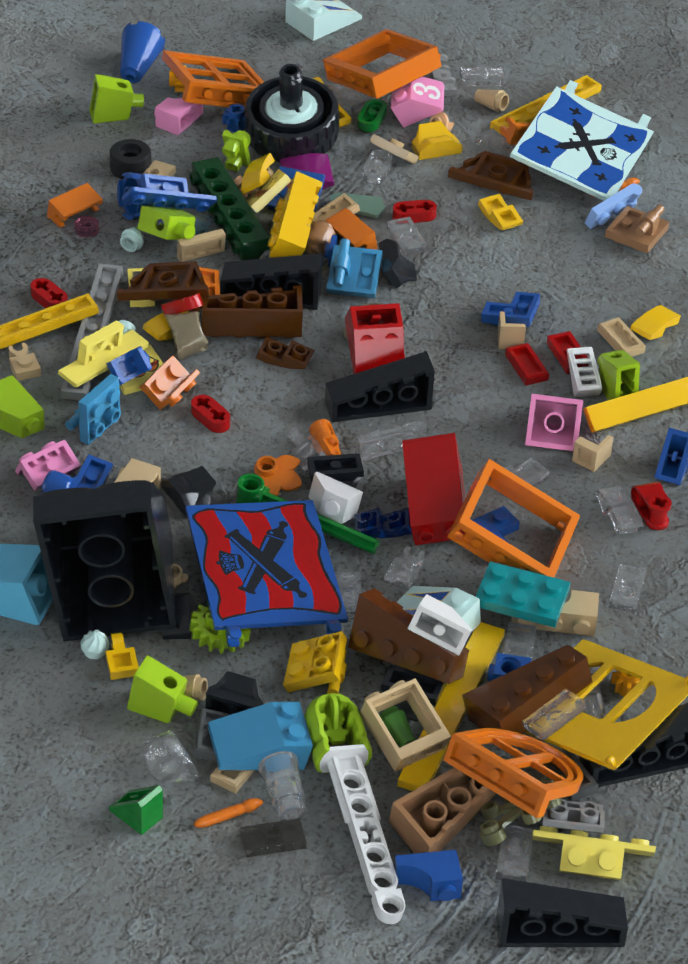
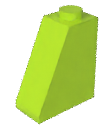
[0,375,45,438]

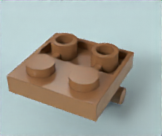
[605,204,669,253]

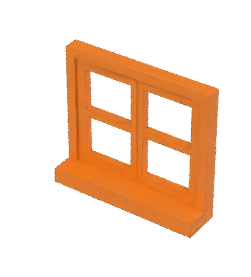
[161,50,264,107]

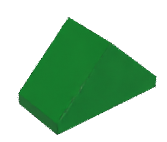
[108,785,163,835]

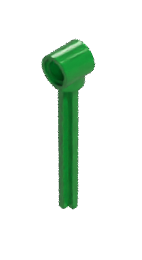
[236,474,380,554]

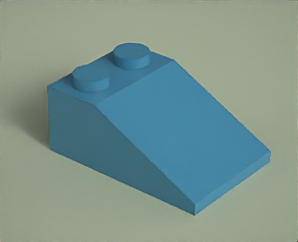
[207,702,313,770]

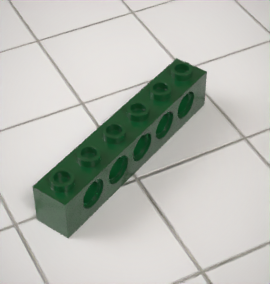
[189,157,270,261]

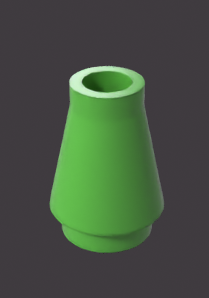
[379,706,416,747]

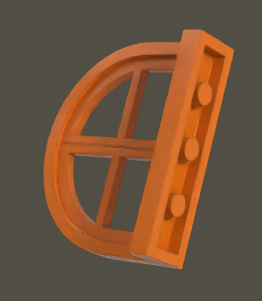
[443,728,583,818]

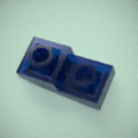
[354,508,412,539]

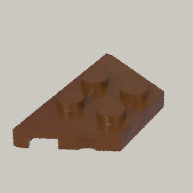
[448,151,533,201]
[116,261,210,301]

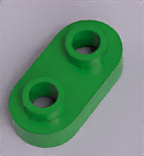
[357,99,387,133]

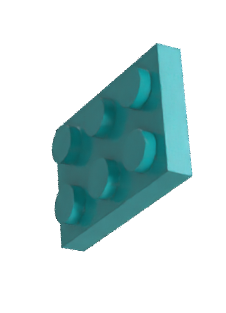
[475,561,571,628]

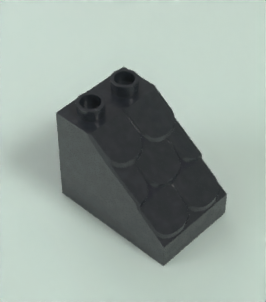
[33,480,176,642]

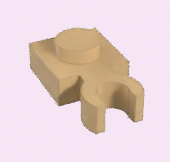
[9,343,41,381]

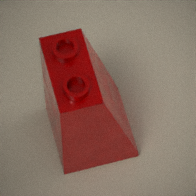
[402,433,466,545]

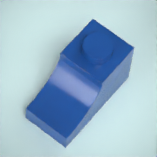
[394,850,463,901]

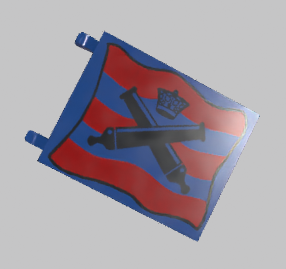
[185,500,348,647]

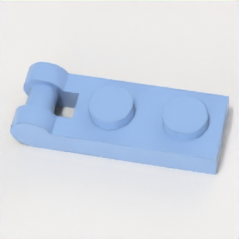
[585,184,642,229]

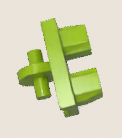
[222,130,251,172]

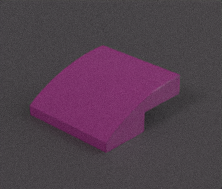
[280,153,335,190]

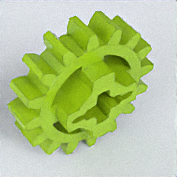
[189,602,251,654]

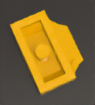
[411,121,462,160]

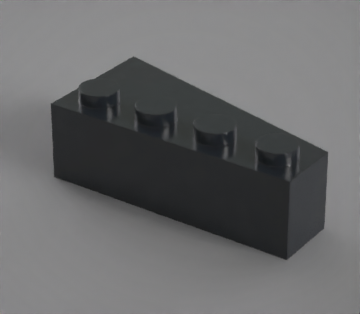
[220,253,323,310]
[325,351,435,422]
[579,703,688,787]

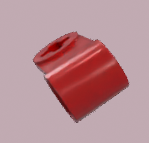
[631,481,672,530]

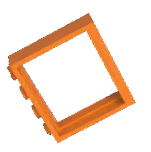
[323,29,442,99]
[447,459,580,578]

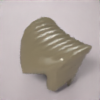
[164,311,209,360]

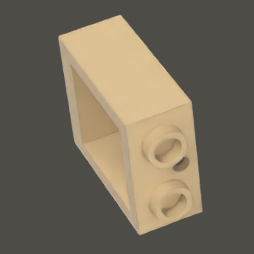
[360,678,451,772]

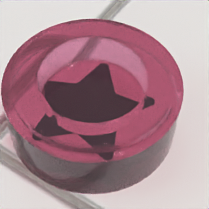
[75,216,99,237]

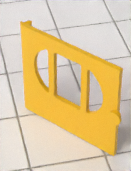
[525,639,688,770]

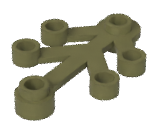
[479,775,566,847]

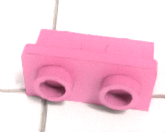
[15,439,81,491]

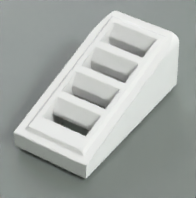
[567,347,602,398]

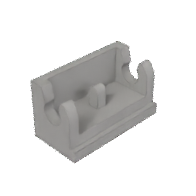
[426,54,457,96]

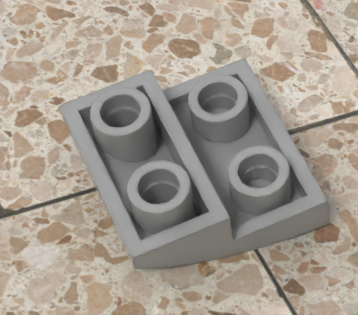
[542,799,605,833]

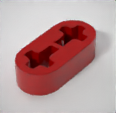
[392,200,437,224]
[30,278,68,309]
[161,293,203,315]
[191,394,230,433]

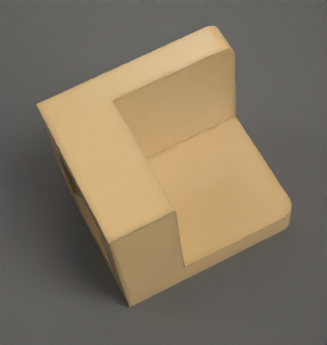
[497,311,526,350]
[572,435,613,472]

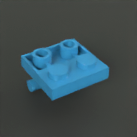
[326,239,382,299]
[65,374,121,445]

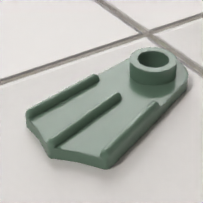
[330,193,385,219]

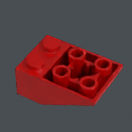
[345,303,405,374]

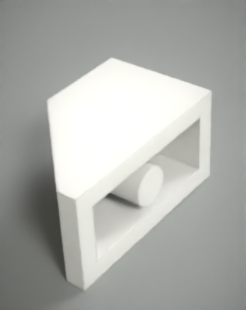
[309,472,363,524]
[408,594,472,655]

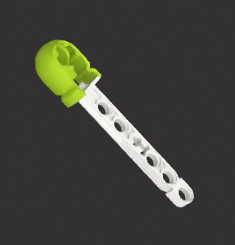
[304,693,406,924]

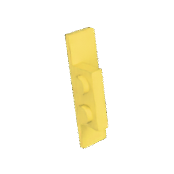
[58,320,149,387]
[532,826,656,880]

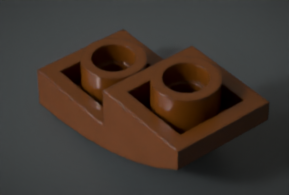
[256,337,315,369]

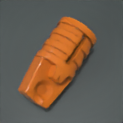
[309,419,341,456]

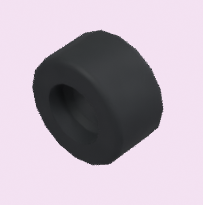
[109,139,152,180]

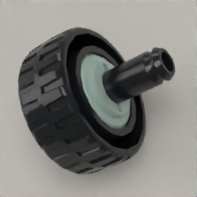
[244,64,339,163]

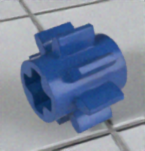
[222,104,245,132]

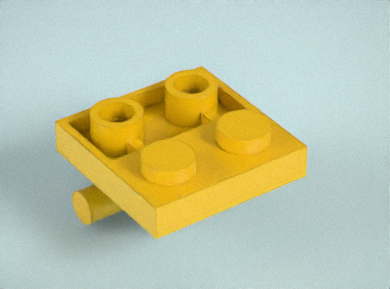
[283,631,347,694]

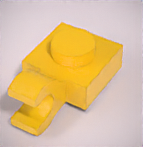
[106,633,139,680]

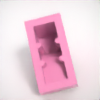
[154,97,203,135]

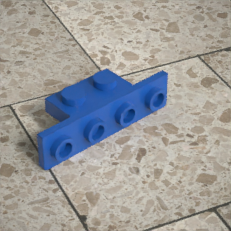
[121,173,217,212]

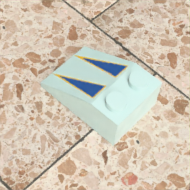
[285,0,362,41]
[397,586,481,632]

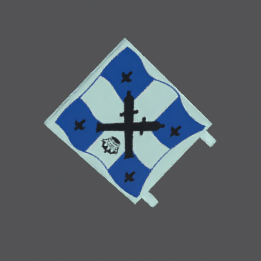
[510,80,654,201]

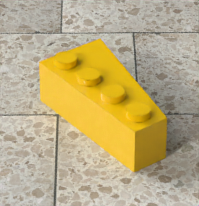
[267,171,323,258]

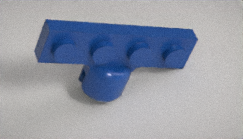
[40,454,113,494]

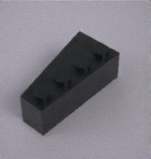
[496,878,628,947]

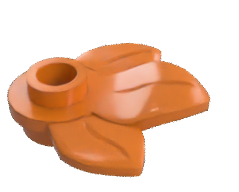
[254,455,302,496]

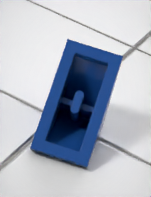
[654,428,688,485]

